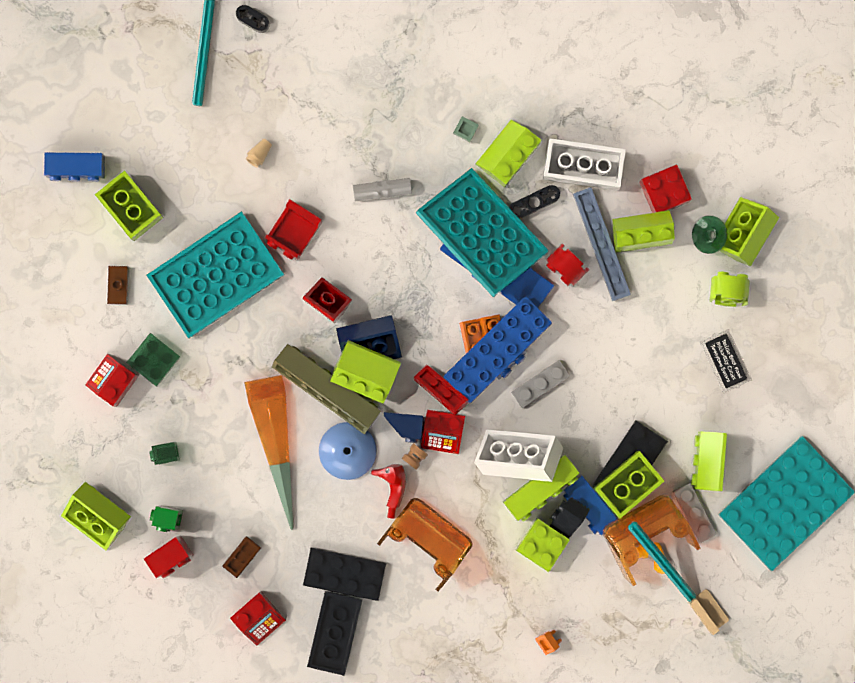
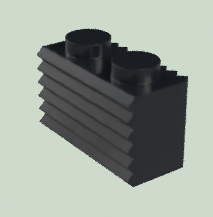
[550,497,590,539]

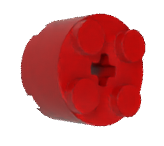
[546,244,589,286]

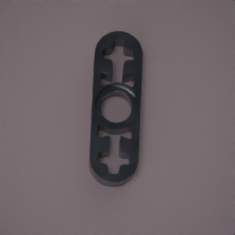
[509,185,560,219]

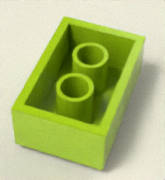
[94,170,164,241]
[593,451,664,519]

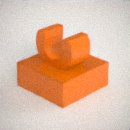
[535,630,562,655]

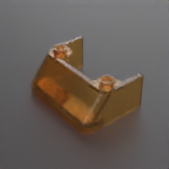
[603,495,701,586]
[377,498,473,592]

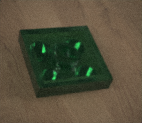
[126,333,181,387]

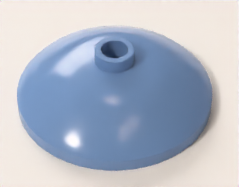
[319,422,376,480]

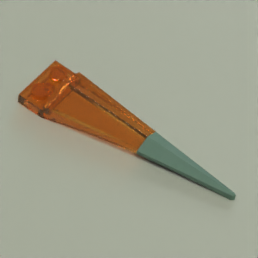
[244,375,293,530]

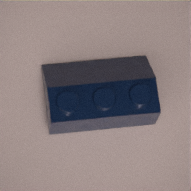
[336,315,402,359]
[384,412,423,443]

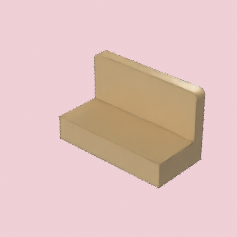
[688,589,729,635]

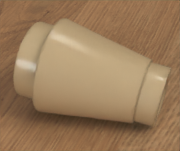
[246,139,272,168]

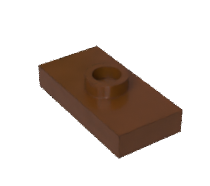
[107,266,128,305]
[222,536,261,578]

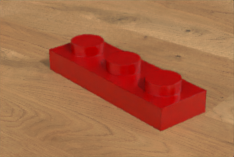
[414,365,469,415]

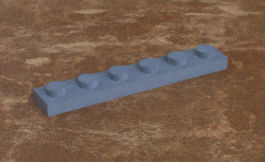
[573,187,631,302]

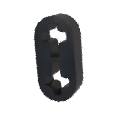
[236,5,270,33]

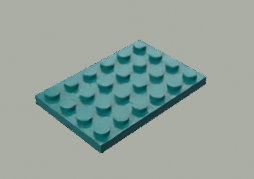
[416,168,549,298]
[146,211,284,339]
[718,436,855,571]

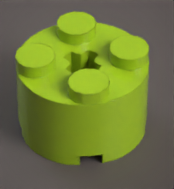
[709,271,750,307]

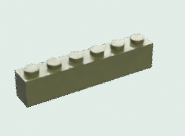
[272,344,381,435]

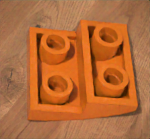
[459,314,501,353]

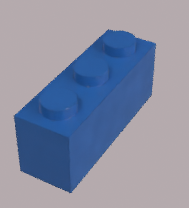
[44,152,105,182]
[563,475,619,535]

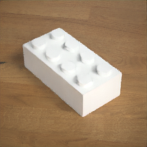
[543,138,626,190]
[474,430,563,482]

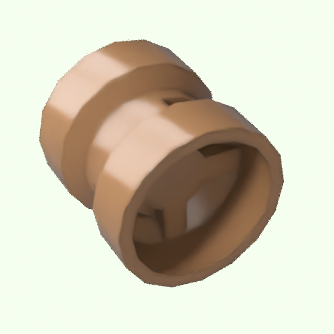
[401,443,428,470]

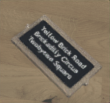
[700,329,752,393]

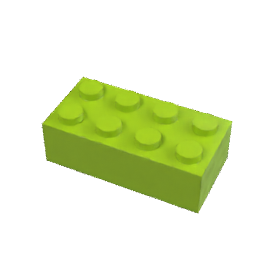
[503,455,580,521]

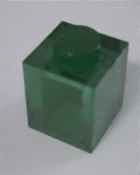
[149,442,180,465]

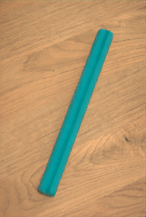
[192,0,215,106]
[628,521,696,602]

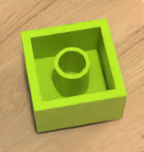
[515,518,570,572]

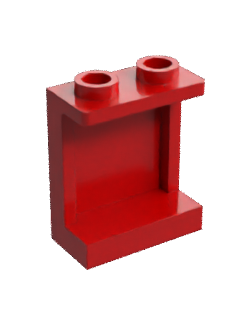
[265,199,323,260]

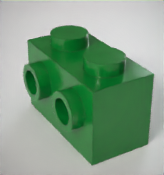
[150,506,183,532]

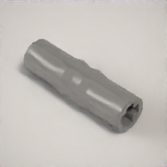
[353,178,412,201]

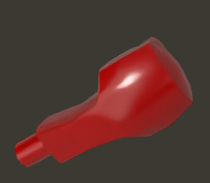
[371,464,406,519]

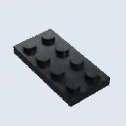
[593,420,668,486]
[303,547,386,601]
[307,591,363,676]

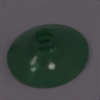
[692,216,727,254]

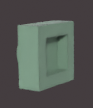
[453,116,479,143]

